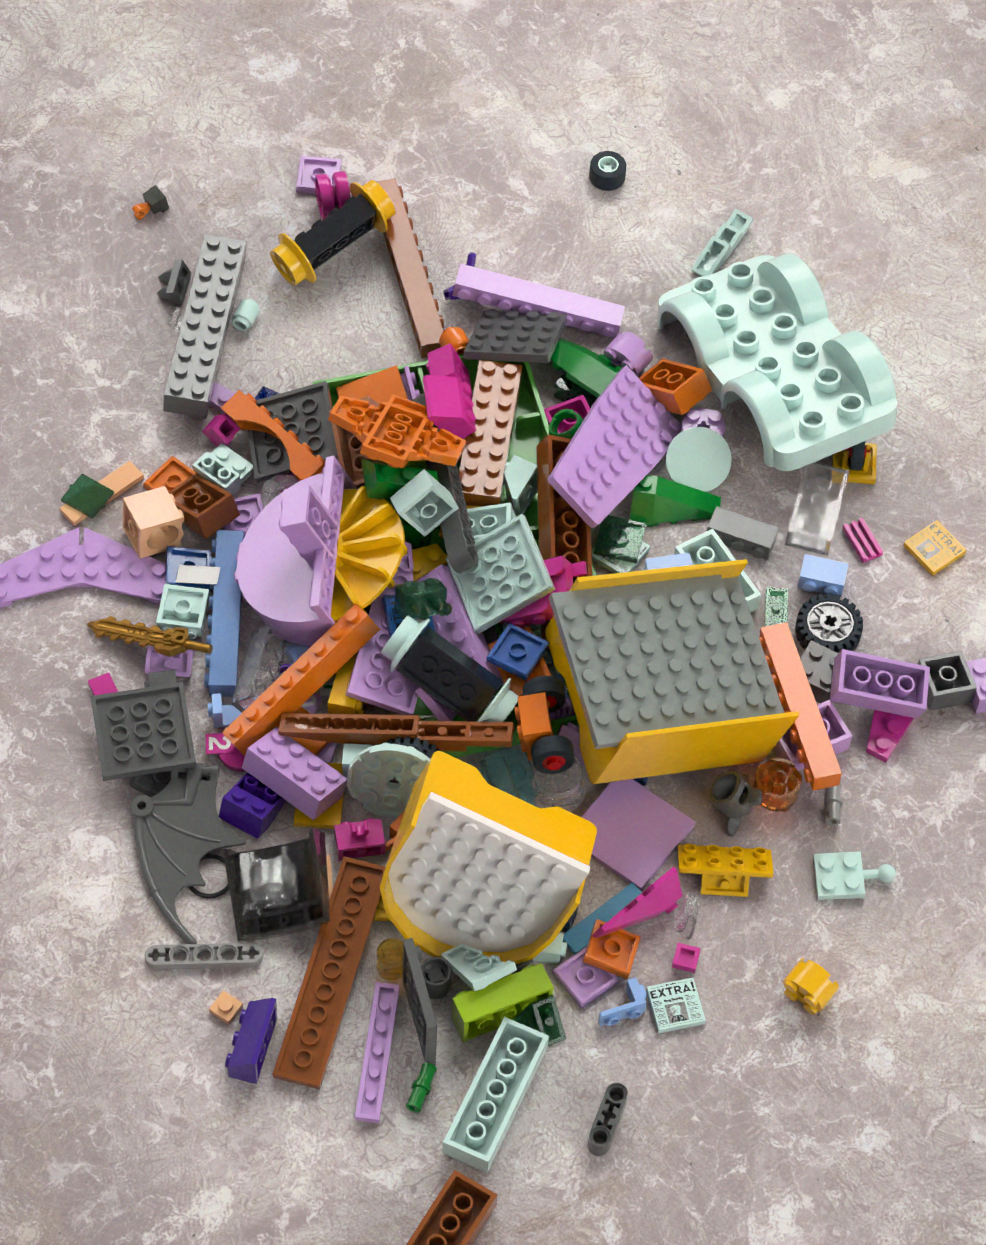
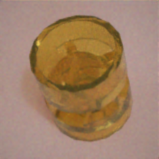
[377,938,403,981]

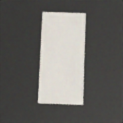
[176,565,221,584]

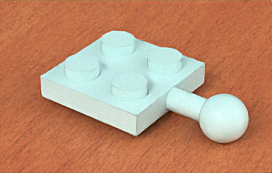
[813,851,896,900]

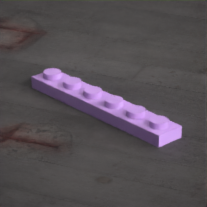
[355,982,400,1124]

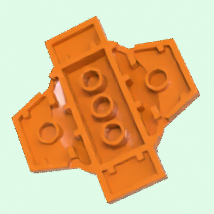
[328,394,466,469]

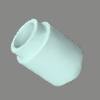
[232,299,260,331]

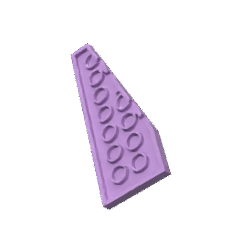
[345,542,419,715]

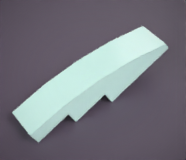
[691,209,753,276]

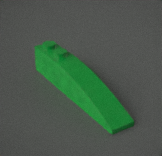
[550,338,623,398]

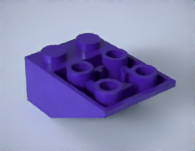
[219,772,286,839]

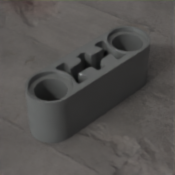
[588,1082,628,1156]

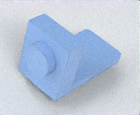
[208,693,252,728]
[598,977,647,1026]

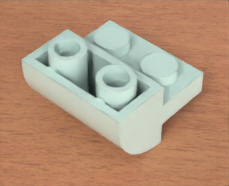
[192,443,254,495]

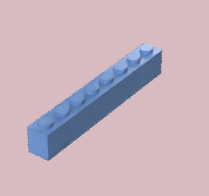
[204,530,244,697]

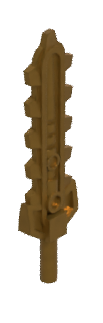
[87,616,213,657]

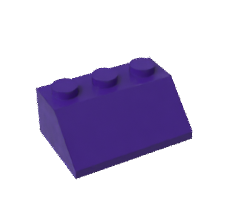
[225,998,278,1084]

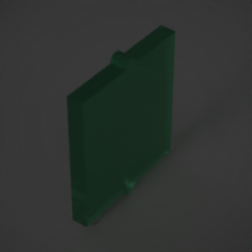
[61,474,114,519]

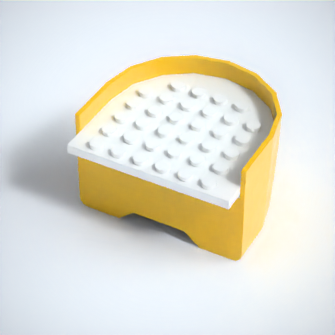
[380,751,597,965]

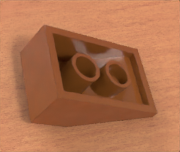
[168,474,240,539]

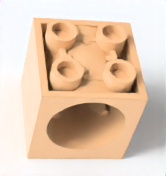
[122,486,184,559]

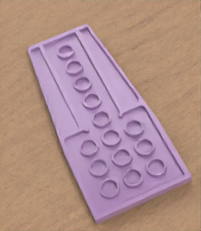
[548,365,682,528]

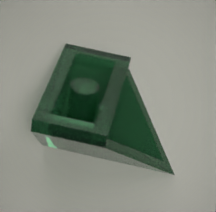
[513,994,567,1046]

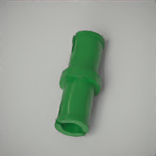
[406,1062,437,1113]

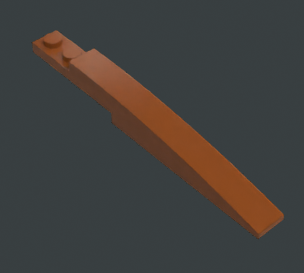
[278,713,514,751]

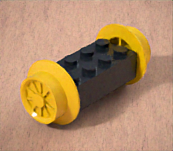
[270,180,396,286]

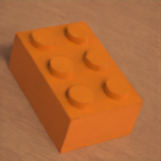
[639,359,712,415]

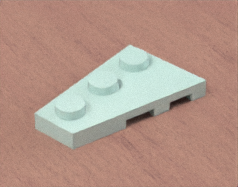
[441,944,517,991]

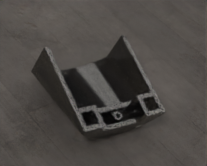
[223,828,330,942]

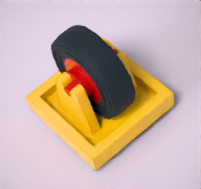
[832,441,877,484]

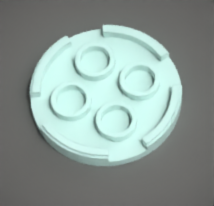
[666,427,732,492]

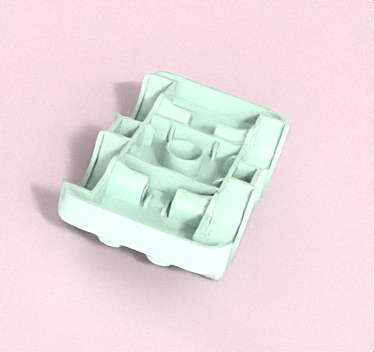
[658,253,897,471]

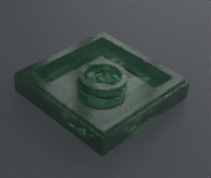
[594,515,647,564]

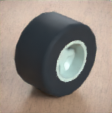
[589,151,627,191]

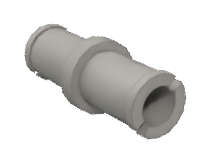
[824,781,843,826]

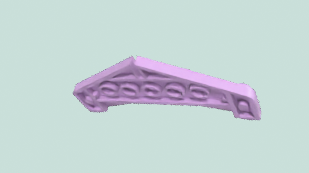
[0,527,166,608]

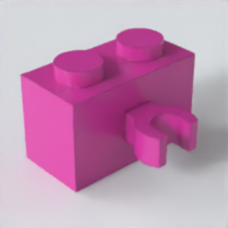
[334,818,385,861]

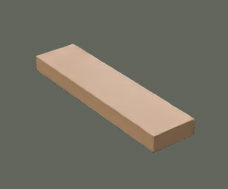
[60,461,144,526]

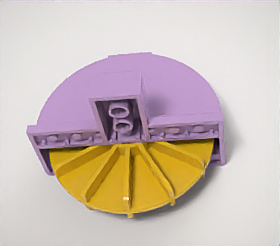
[234,456,408,647]

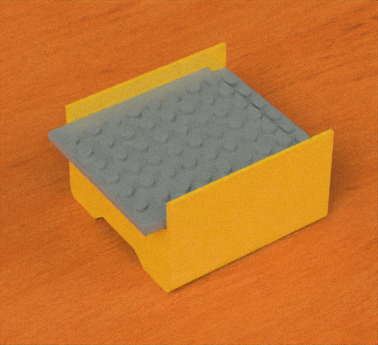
[546,559,799,784]

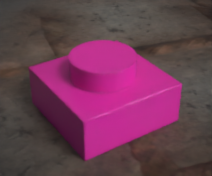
[672,943,701,973]

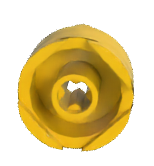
[783,958,839,1015]

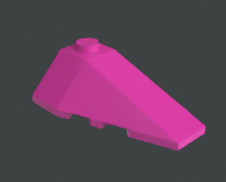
[592,866,683,938]

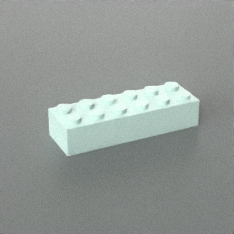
[442,1017,549,1173]

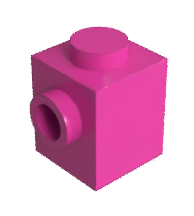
[202,413,240,447]

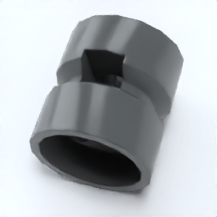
[421,957,451,999]

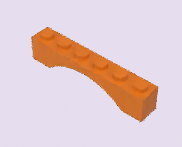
[221,390,325,482]

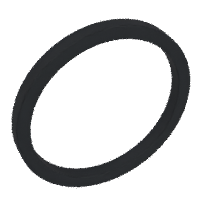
[189,854,234,898]

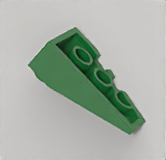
[629,475,721,527]

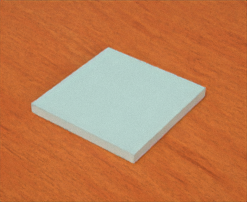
[446,514,556,634]

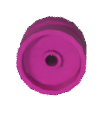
[315,171,351,220]

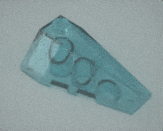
[479,749,539,808]

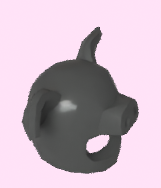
[710,771,762,837]

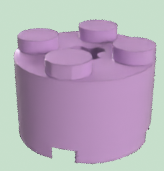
[603,331,653,377]
[681,408,725,438]

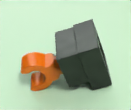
[132,185,169,220]

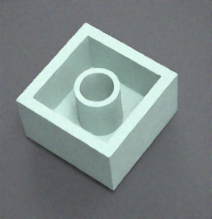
[390,469,459,537]

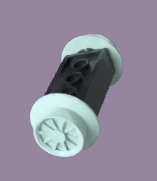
[380,615,519,722]

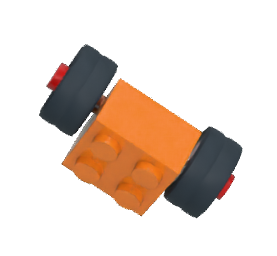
[514,676,575,774]

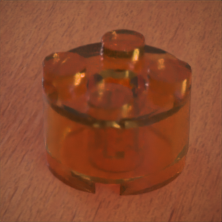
[753,757,802,812]

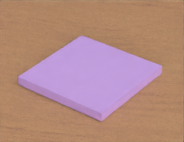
[581,779,696,891]

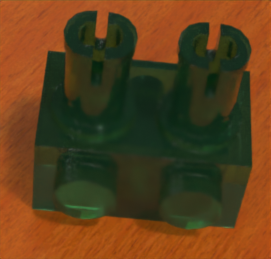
[394,578,452,620]

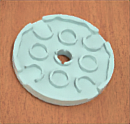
[347,743,430,819]

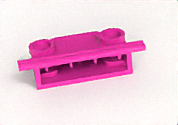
[499,556,587,629]

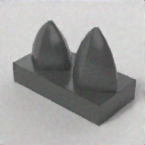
[157,260,191,307]

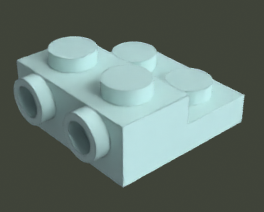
[156,584,209,640]

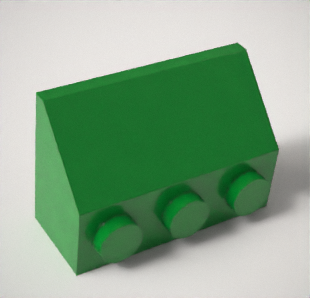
[361,458,438,500]

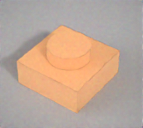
[209,991,243,1025]

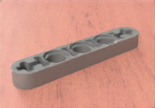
[144,943,263,970]

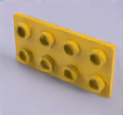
[677,843,774,897]

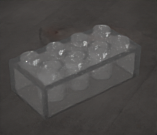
[785,462,849,556]

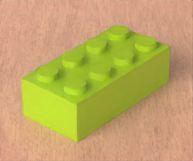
[451,963,554,1043]

